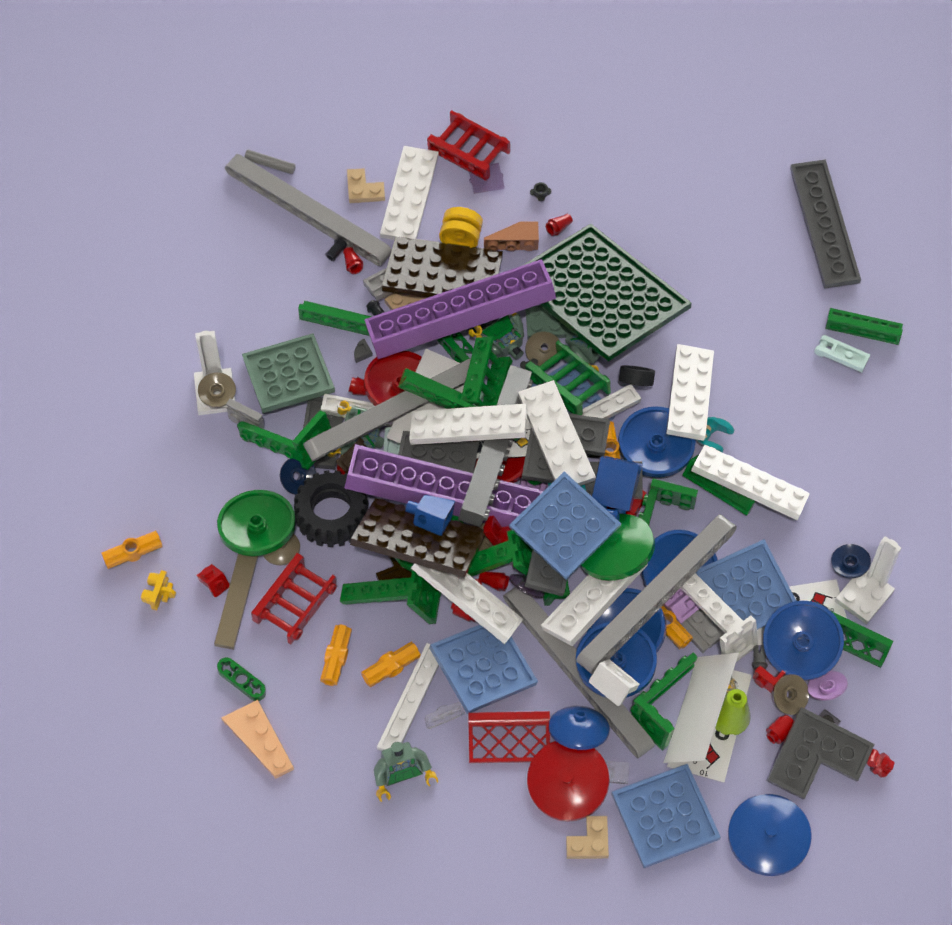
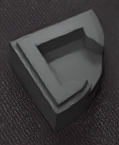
[354,339,373,363]

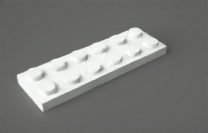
[380,146,439,240]
[666,344,714,441]
[518,380,596,486]
[409,404,527,445]
[691,445,810,520]
[411,564,523,644]
[541,564,648,646]

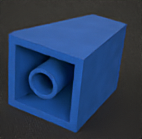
[592,456,643,514]

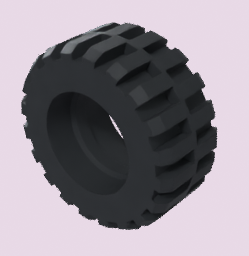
[294,470,368,547]

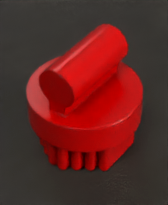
[867,749,895,778]

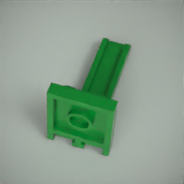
[237,411,331,470]
[639,479,698,525]
[467,530,532,577]
[340,570,441,624]
[630,652,697,751]

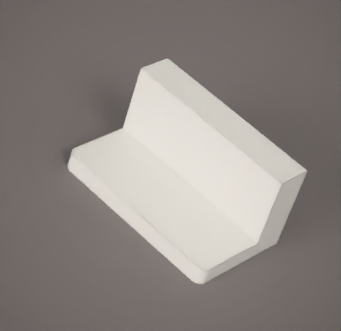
[589,659,640,706]

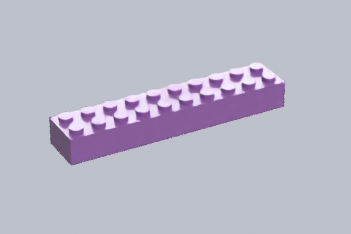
[364,259,556,359]
[344,444,543,527]

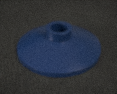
[279,458,316,495]
[831,544,871,578]

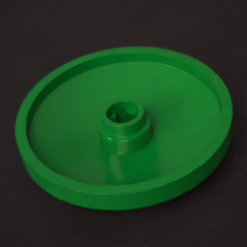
[217,490,296,556]
[581,514,655,581]

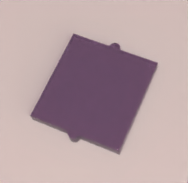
[469,163,505,194]

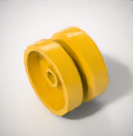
[439,207,483,248]

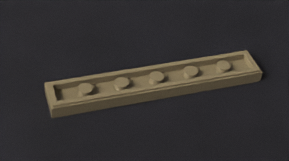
[214,554,259,650]

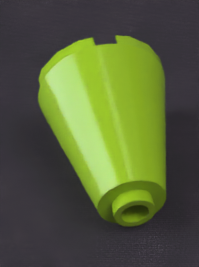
[715,689,751,735]

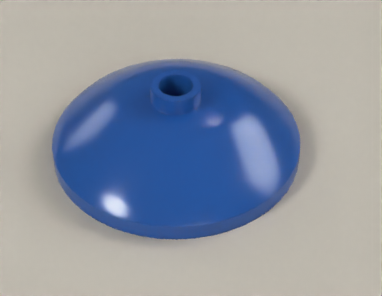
[549,706,610,750]

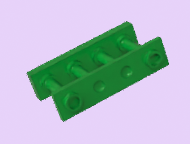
[461,336,513,407]
[525,340,611,415]

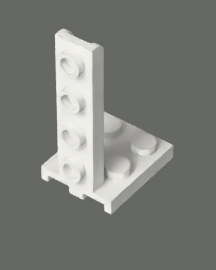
[194,331,235,415]
[835,536,901,625]
[681,573,758,662]

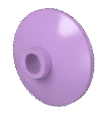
[808,671,848,701]

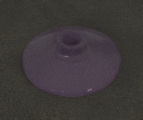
[509,574,545,598]

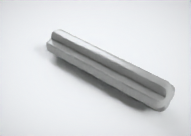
[245,150,296,174]

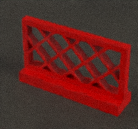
[468,711,550,763]

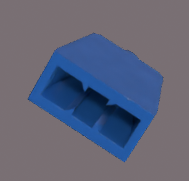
[406,495,455,536]

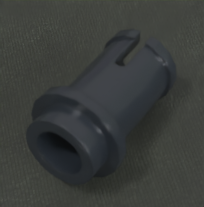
[325,238,347,262]
[366,300,385,316]

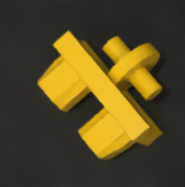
[141,570,176,610]

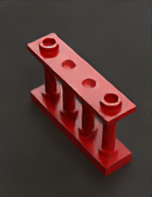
[427,110,511,181]
[251,553,337,645]

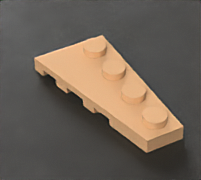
[221,700,294,779]

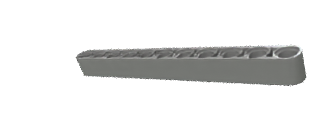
[225,154,392,266]
[303,358,471,461]
[576,514,737,674]
[503,584,655,758]

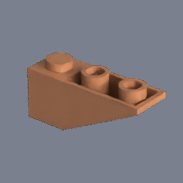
[484,221,539,251]

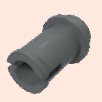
[752,645,768,670]

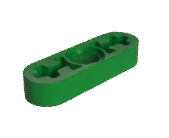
[217,657,266,701]

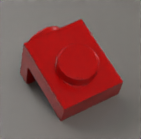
[483,515,511,546]
[196,564,230,597]
[753,666,786,693]

